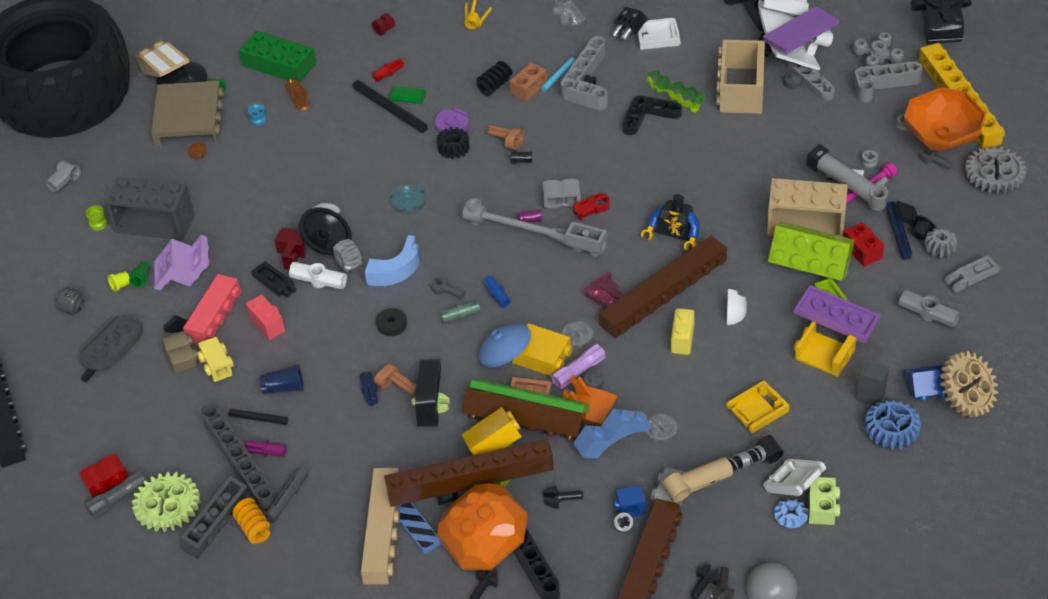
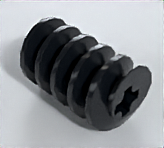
[477,61,513,96]

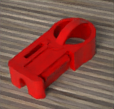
[573,193,610,221]

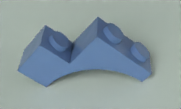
[573,409,652,459]

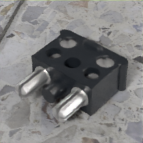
[612,7,648,40]

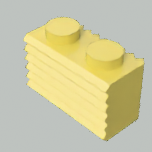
[671,308,695,355]

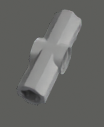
[899,290,960,327]

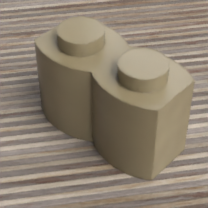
[162,330,199,374]

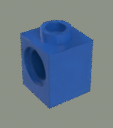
[613,485,646,519]

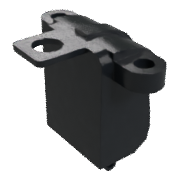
[910,0,972,44]

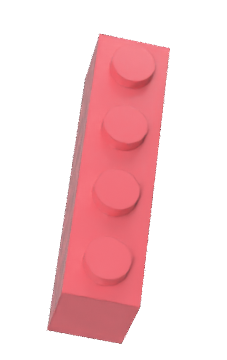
[183,274,241,343]

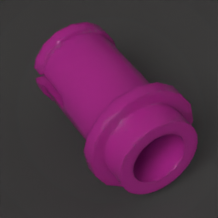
[518,210,542,223]

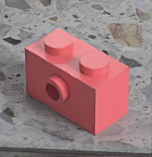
[245,294,285,340]

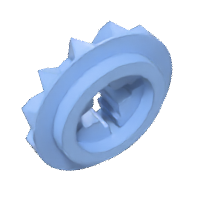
[774,498,808,528]

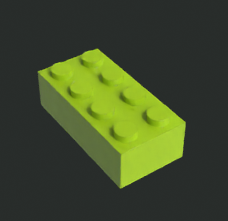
[768,221,855,281]

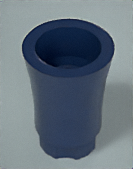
[260,364,304,394]

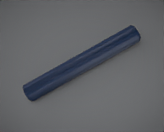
[886,201,912,260]

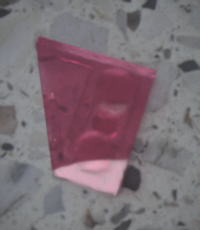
[584,271,624,308]

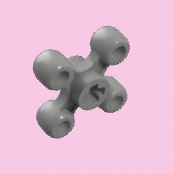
[853,32,904,67]

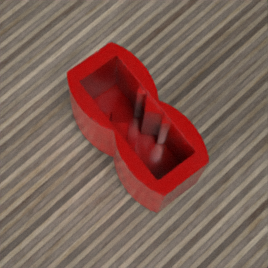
[79,454,128,498]

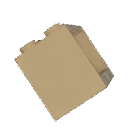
[716,40,765,114]
[767,178,848,237]

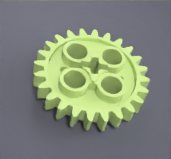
[132,472,201,532]

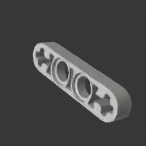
[787,61,835,101]

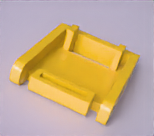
[726,380,790,433]

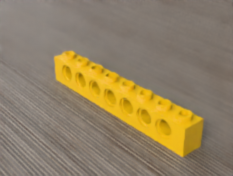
[919,43,1005,150]

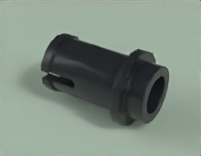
[510,150,532,164]

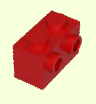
[843,222,884,267]

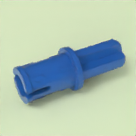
[484,276,511,308]

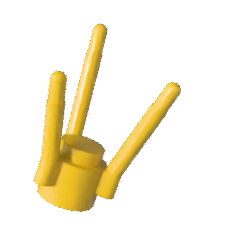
[463,0,492,29]

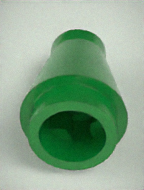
[129,261,150,287]

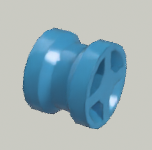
[248,104,267,126]

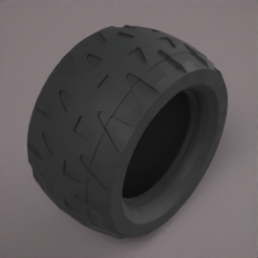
[0,0,130,138]

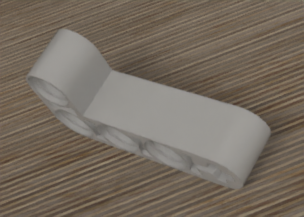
[854,62,922,102]

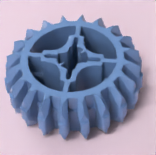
[864,399,921,450]

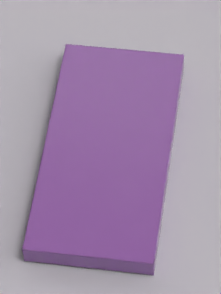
[763,6,839,54]
[793,285,881,344]

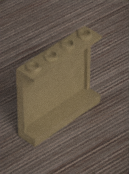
[151,81,224,146]

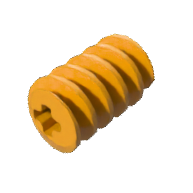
[232,498,271,544]

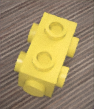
[197,337,234,382]

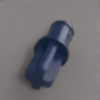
[359,371,378,406]

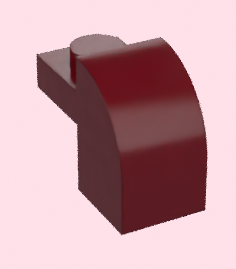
[275,227,306,270]

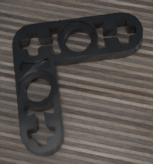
[622,95,682,135]

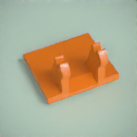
[562,375,618,426]

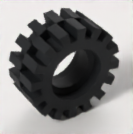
[437,127,470,159]

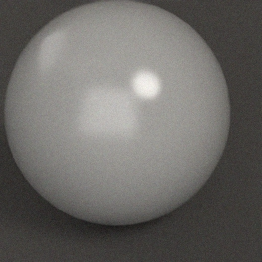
[745,562,798,599]

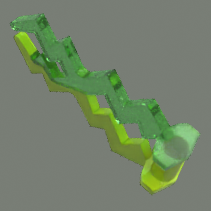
[647,70,705,114]

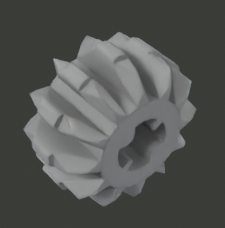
[924,228,958,259]
[333,239,362,272]

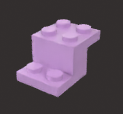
[153,235,210,291]

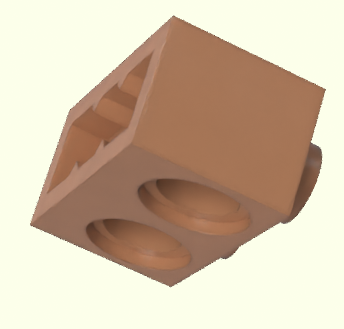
[509,63,548,102]

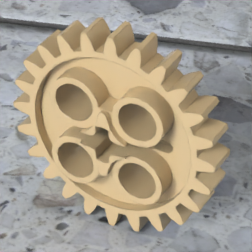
[940,351,998,418]

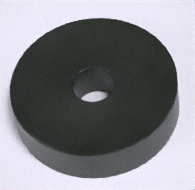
[376,308,407,336]

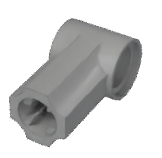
[45,160,81,193]

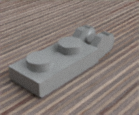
[945,255,1000,293]

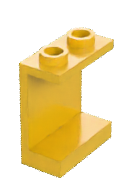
[793,321,857,377]

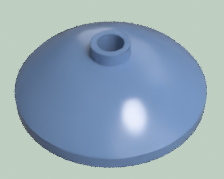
[478,323,531,368]

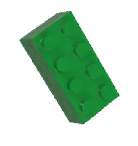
[239,31,316,84]

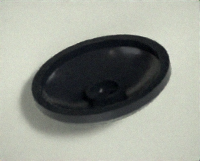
[156,61,207,85]
[298,207,352,256]

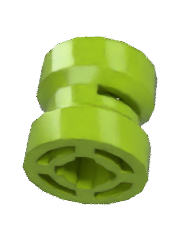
[86,205,107,231]

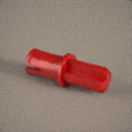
[372,58,404,82]

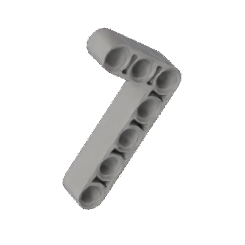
[560,36,608,110]

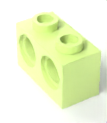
[809,477,840,525]

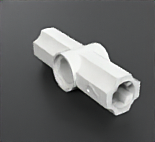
[289,262,347,289]

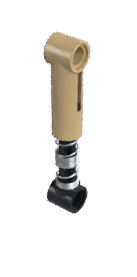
[662,435,784,502]

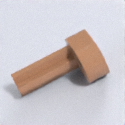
[487,125,524,150]
[374,363,416,396]

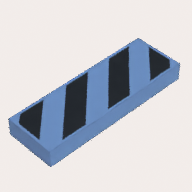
[396,503,442,554]

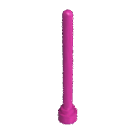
[846,162,897,204]

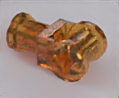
[285,78,310,111]

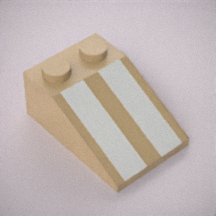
[134,40,190,77]

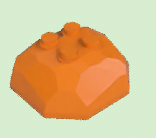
[904,87,986,151]
[437,483,528,570]

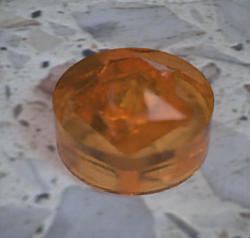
[189,143,207,159]

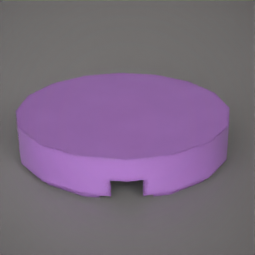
[435,108,469,133]

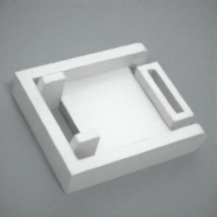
[637,18,681,50]
[763,459,826,496]

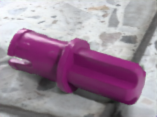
[245,440,287,457]

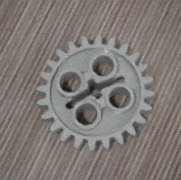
[965,146,1027,194]

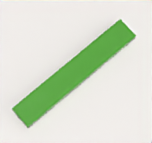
[470,379,590,413]

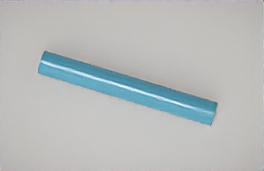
[541,57,575,92]

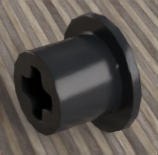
[910,215,937,241]

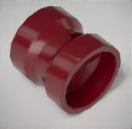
[372,13,395,36]

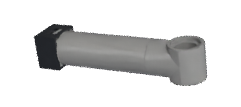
[807,144,888,211]

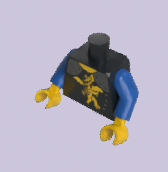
[641,194,700,251]

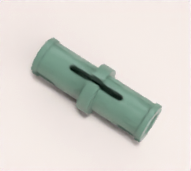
[440,300,480,323]

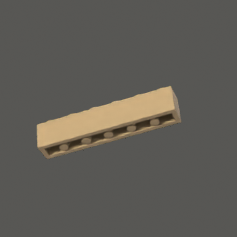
[361,468,401,585]

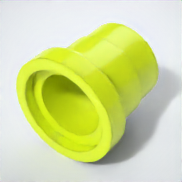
[108,271,130,292]

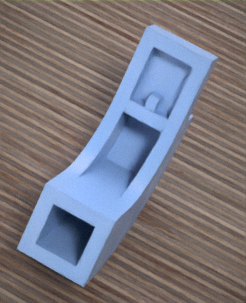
[365,235,420,286]

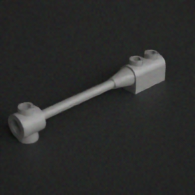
[463,198,607,257]

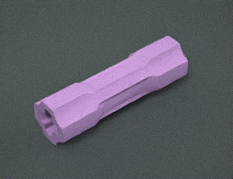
[550,344,606,390]

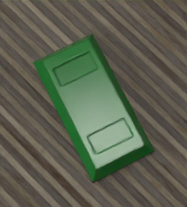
[389,86,426,104]

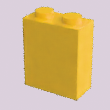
[512,323,573,376]
[462,407,521,455]

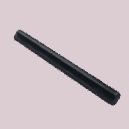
[352,80,428,133]

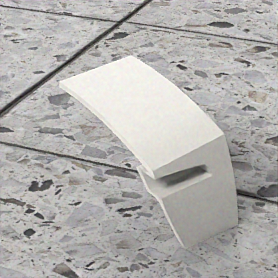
[758,0,833,70]

